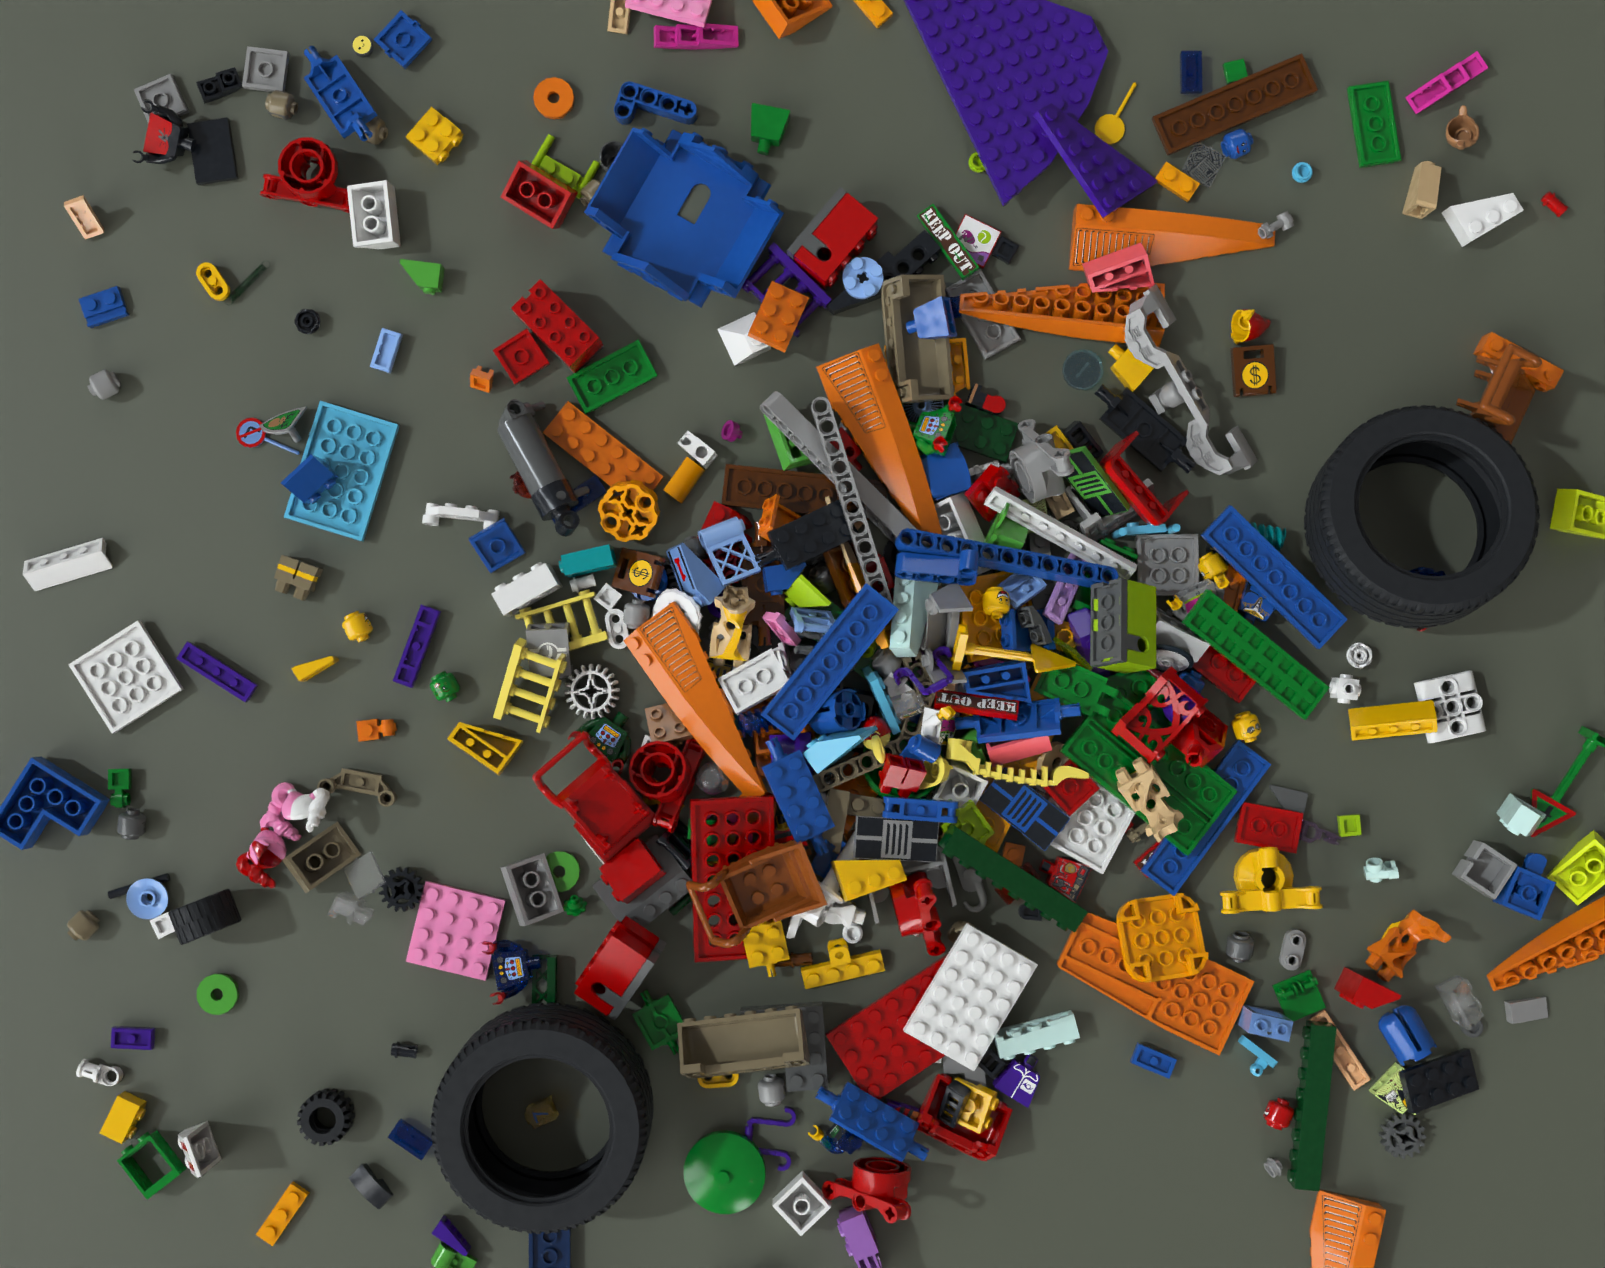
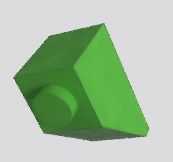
[400,259,445,295]

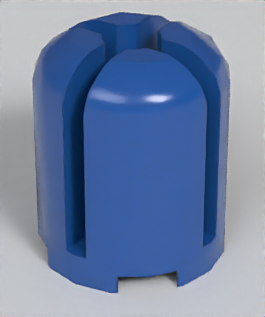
[808,689,866,735]
[1378,1005,1438,1066]

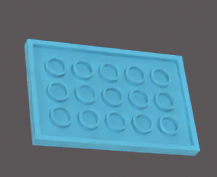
[284,401,400,542]

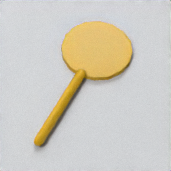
[1094,82,1137,144]

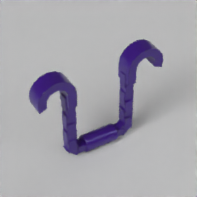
[893,646,954,695]
[744,1106,796,1171]

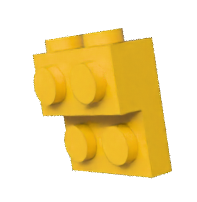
[405,106,464,165]
[944,1077,999,1134]

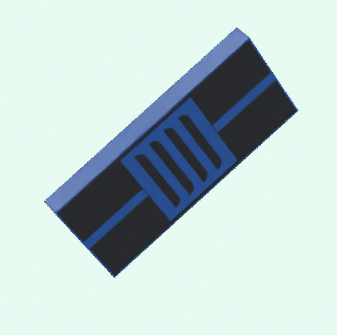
[979,767,1070,851]

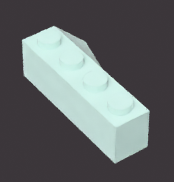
[889,576,941,657]
[994,1010,1080,1060]

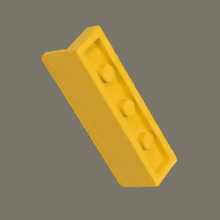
[1348,700,1437,741]

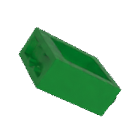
[117,1130,187,1200]

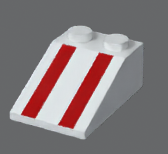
[178,1121,222,1178]

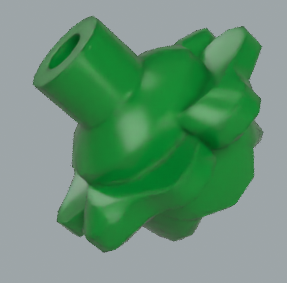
[563,895,587,916]

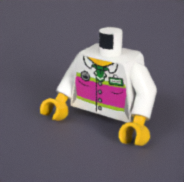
[921,706,973,746]

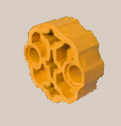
[598,479,661,542]

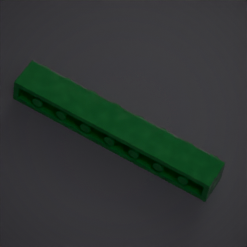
[938,823,1088,933]
[1287,1020,1337,1192]

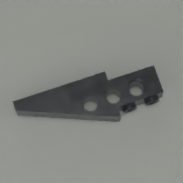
[827,230,941,315]

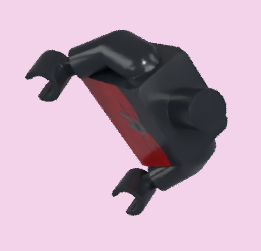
[132,99,197,164]

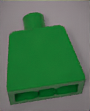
[751,103,790,155]

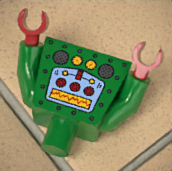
[908,395,963,456]

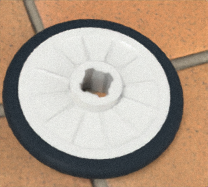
[1156,644,1194,673]

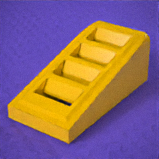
[291,656,339,682]

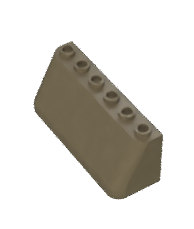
[881,275,955,404]
[677,1006,810,1078]

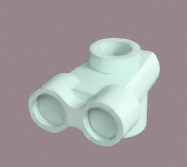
[1363,858,1399,883]

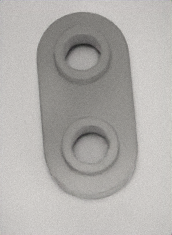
[1279,929,1306,970]

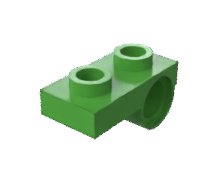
[431,1241,478,1268]

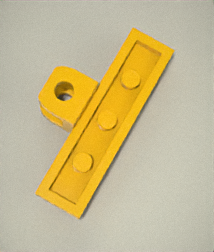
[801,938,885,989]

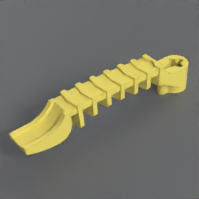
[945,738,1089,787]

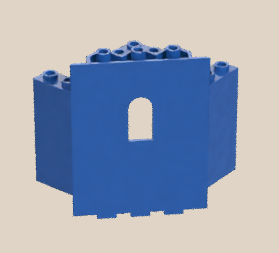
[584,128,784,308]

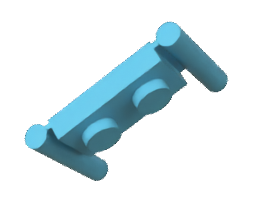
[1111,522,1181,539]

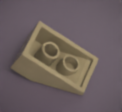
[282,821,361,893]

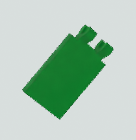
[1034,664,1120,718]

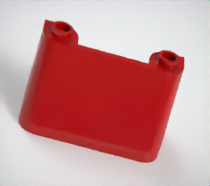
[916,1074,1012,1161]

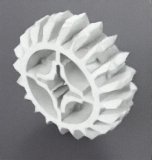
[564,664,620,719]

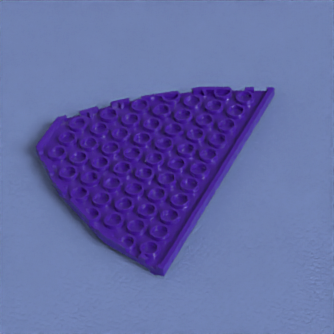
[904,0,1109,206]

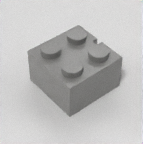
[1452,840,1517,900]

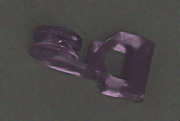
[1299,820,1341,845]

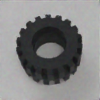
[297,1088,355,1146]

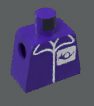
[992,1054,1040,1108]

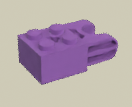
[837,1205,882,1268]

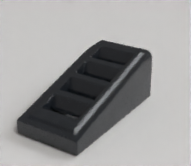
[1062,421,1104,459]
[978,1047,1007,1079]
[936,1080,971,1129]

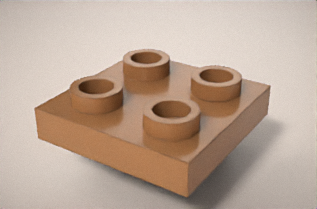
[645,703,693,747]

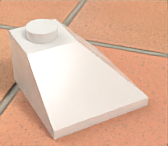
[718,312,771,366]

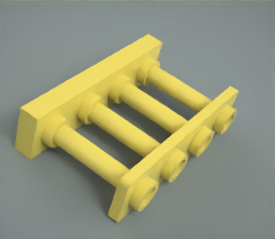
[493,638,567,733]

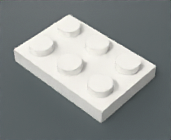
[718,648,788,716]

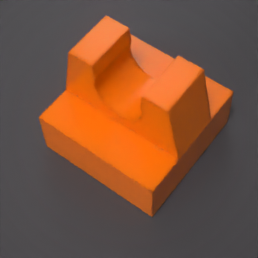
[470,365,494,393]

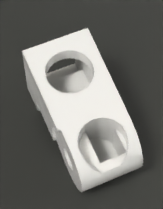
[677,431,718,469]

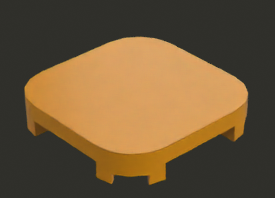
[1116,893,1208,983]

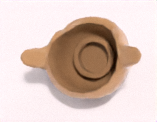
[1446,105,1480,150]

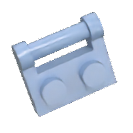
[790,607,835,633]

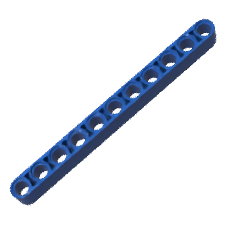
[895,528,1119,588]

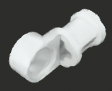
[76,1059,123,1086]

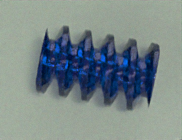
[738,706,777,739]

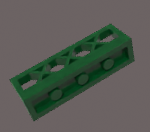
[532,955,557,1004]

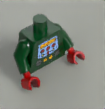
[568,711,631,775]

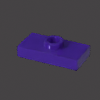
[111,1026,155,1050]

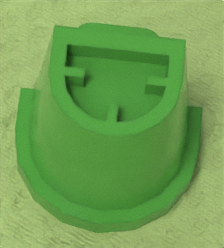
[984,503,1028,549]

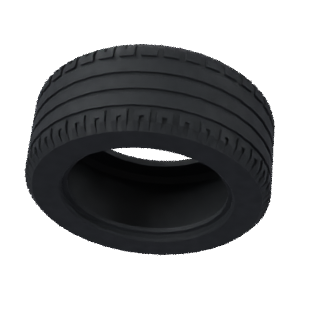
[1304,405,1540,628]
[431,1002,654,1234]

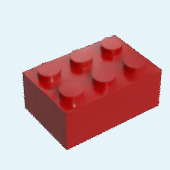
[501,160,578,229]

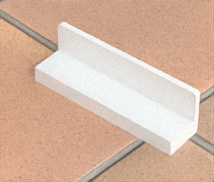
[23,538,112,591]

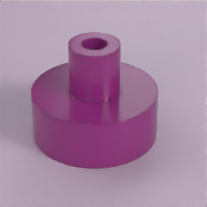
[721,420,743,442]

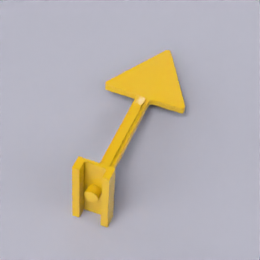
[951,624,1077,673]

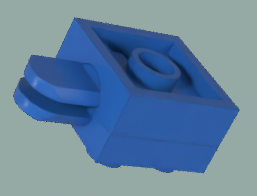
[1493,852,1556,921]

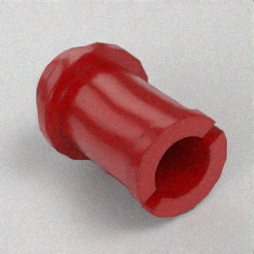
[1540,191,1568,217]

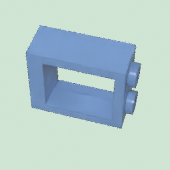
[1236,1004,1294,1042]

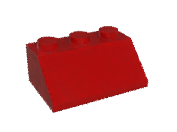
[1334,967,1402,1009]

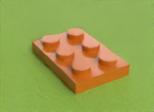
[747,281,809,353]

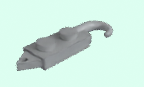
[952,856,987,912]

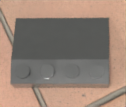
[592,834,692,927]

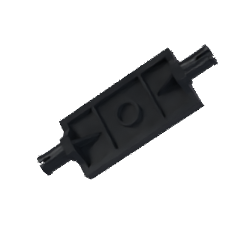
[1094,384,1196,474]
[755,500,867,571]

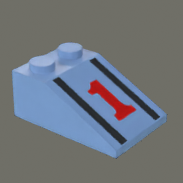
[666,543,726,608]

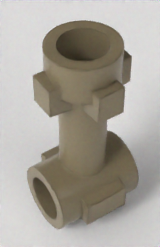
[1125,822,1148,843]

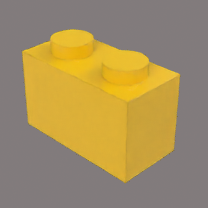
[100,1091,147,1144]

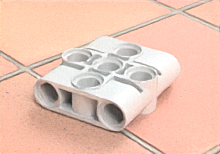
[1414,670,1486,743]

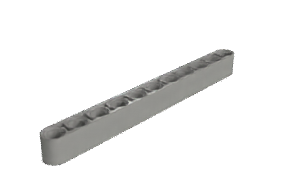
[760,391,930,548]
[811,397,893,604]

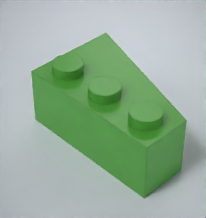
[764,415,813,471]

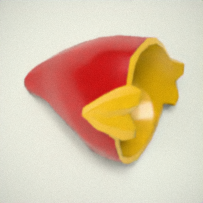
[1231,309,1271,345]

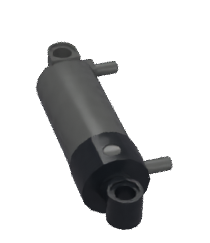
[497,399,590,537]

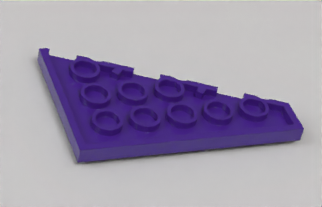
[1034,103,1157,218]

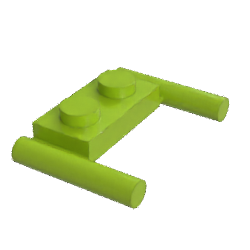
[532,134,600,199]

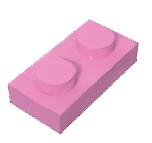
[762,611,801,646]

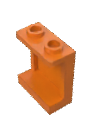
[758,494,810,542]

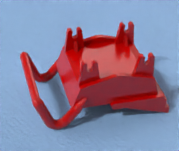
[532,731,655,863]

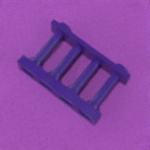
[742,242,832,338]

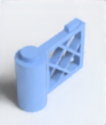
[698,516,761,587]

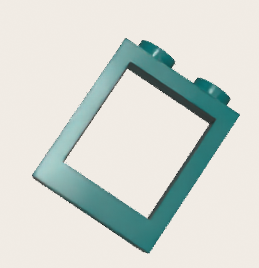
[559,544,617,578]

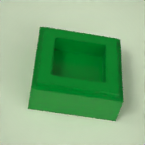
[1222,59,1248,85]

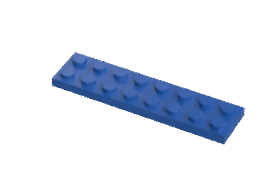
[1200,505,1348,649]
[761,583,899,741]
[1140,740,1271,896]

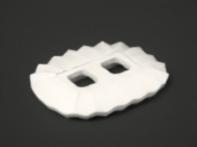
[650,588,703,635]

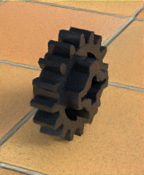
[379,867,425,912]

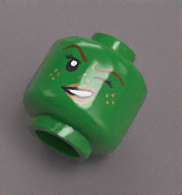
[429,671,460,703]

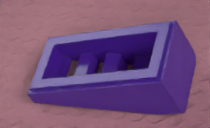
[432,1215,471,1256]

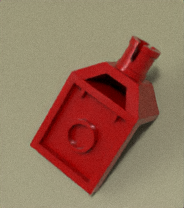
[1171,709,1228,768]

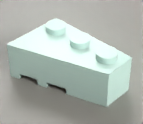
[1496,793,1546,837]

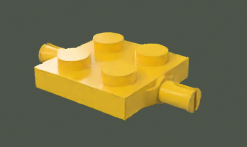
[743,920,790,977]

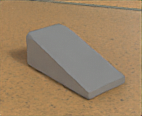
[1504,996,1548,1024]

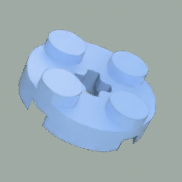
[842,257,883,300]

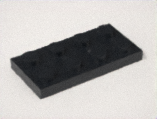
[1399,1048,1479,1114]

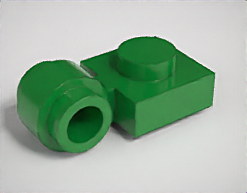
[108,769,132,808]

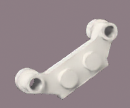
[422,503,500,529]

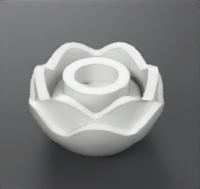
[1346,643,1372,668]

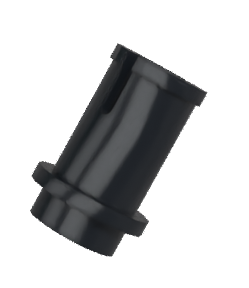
[391,1042,418,1059]

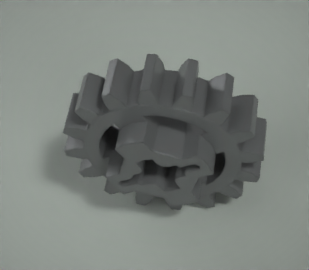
[1379,1113,1426,1159]

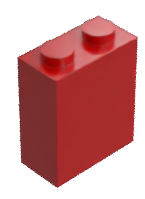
[599,838,667,904]

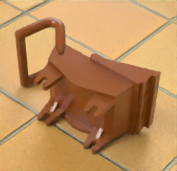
[1456,344,1542,444]
[686,840,828,948]

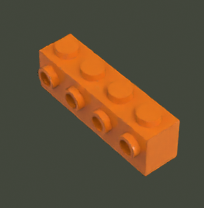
[1473,332,1564,392]

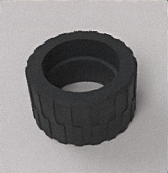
[168,889,242,945]

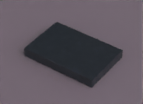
[187,117,238,185]

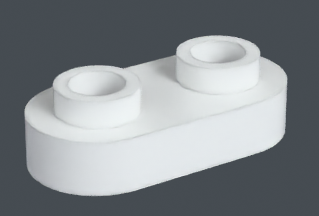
[605,609,629,649]

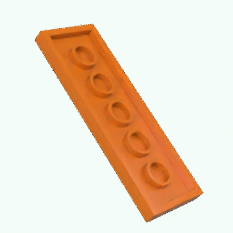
[543,401,664,503]

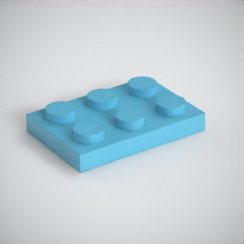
[862,666,901,735]

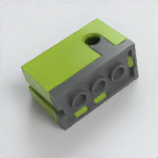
[1090,578,1156,674]

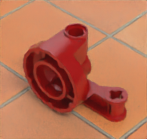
[260,137,350,213]
[629,737,707,833]
[889,872,946,956]
[822,1157,911,1223]

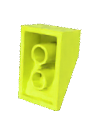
[1550,488,1605,540]
[1547,830,1605,906]

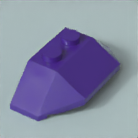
[1066,607,1116,678]

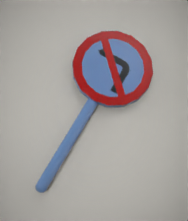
[236,418,300,455]

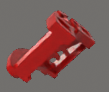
[1111,666,1209,765]

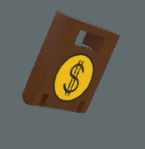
[1230,344,1276,397]
[611,547,666,598]

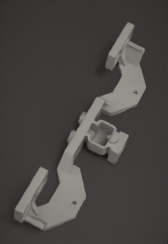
[1125,284,1258,475]

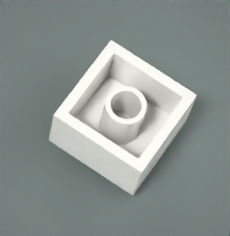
[772,1170,831,1236]

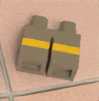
[274,555,323,601]

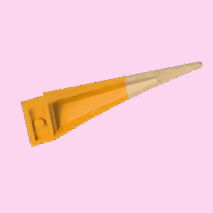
[825,496,892,649]

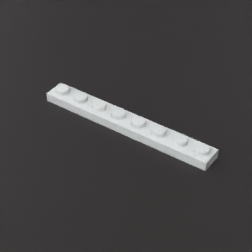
[984,486,1137,580]

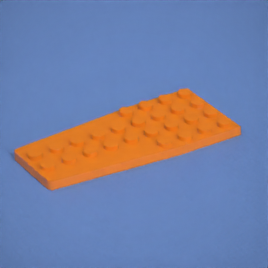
[1057,912,1254,1056]

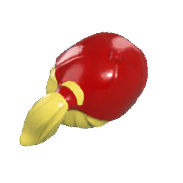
[860,716,891,764]

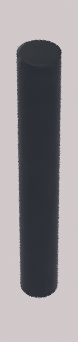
[108,873,170,899]

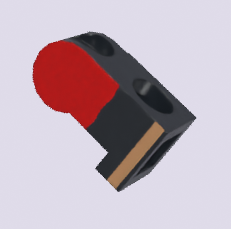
[965,383,1006,416]

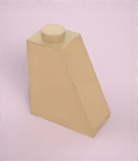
[1402,161,1441,219]

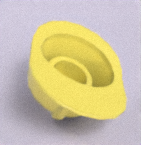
[919,755,953,789]

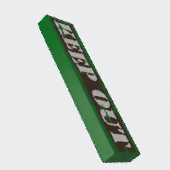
[916,204,980,280]

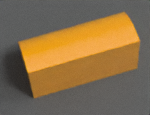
[663,457,705,504]

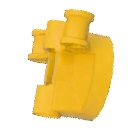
[1220,847,1323,914]

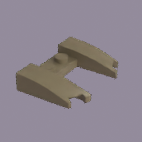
[822,788,900,854]

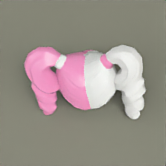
[266,782,330,833]

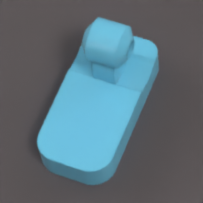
[1238,1035,1278,1076]

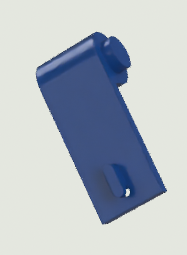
[899,734,941,763]

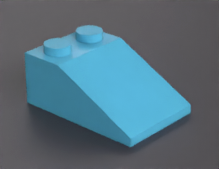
[803,726,878,774]

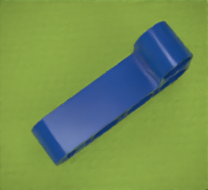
[614,81,698,125]
[895,549,979,586]

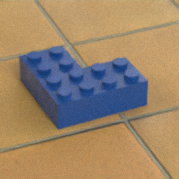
[0,756,110,850]

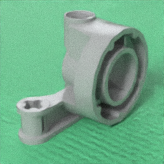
[1009,419,1075,504]

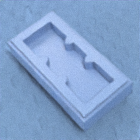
[370,328,403,374]

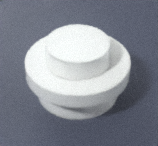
[842,922,863,943]

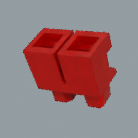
[879,753,927,798]

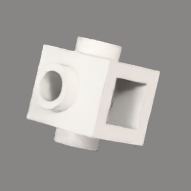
[1329,674,1361,704]

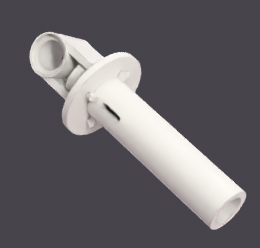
[799,831,859,927]

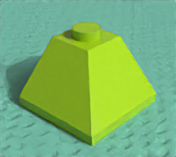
[784,574,831,608]

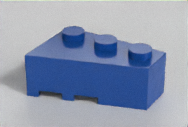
[961,660,1032,703]

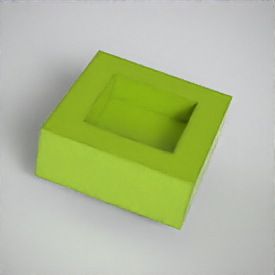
[1337,814,1362,837]

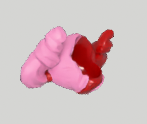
[236,814,302,889]

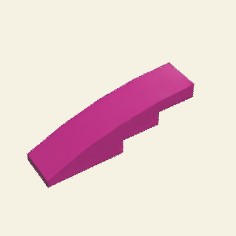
[653,23,739,50]
[1405,51,1488,115]

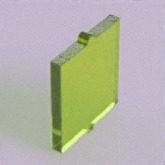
[1052,637,1093,671]

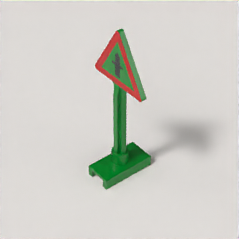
[1530,726,1605,837]

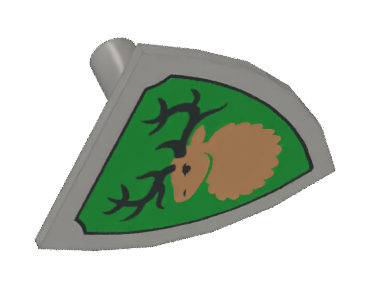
[259,407,307,443]

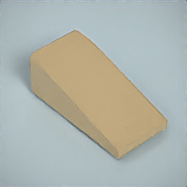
[607,0,632,34]

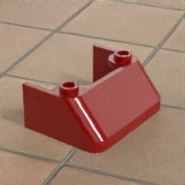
[1100,430,1189,526]

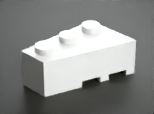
[1442,193,1523,247]

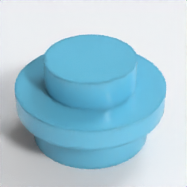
[1292,162,1313,183]

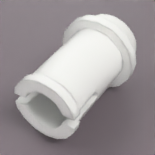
[569,574,596,593]

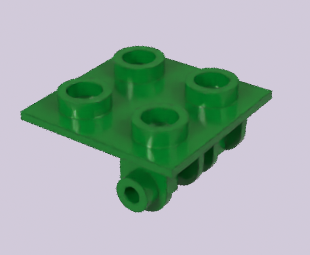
[1272,969,1326,1021]

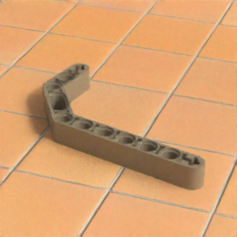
[812,650,936,793]

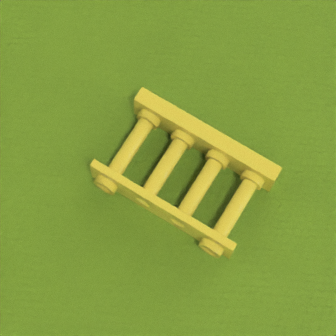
[515,589,609,662]

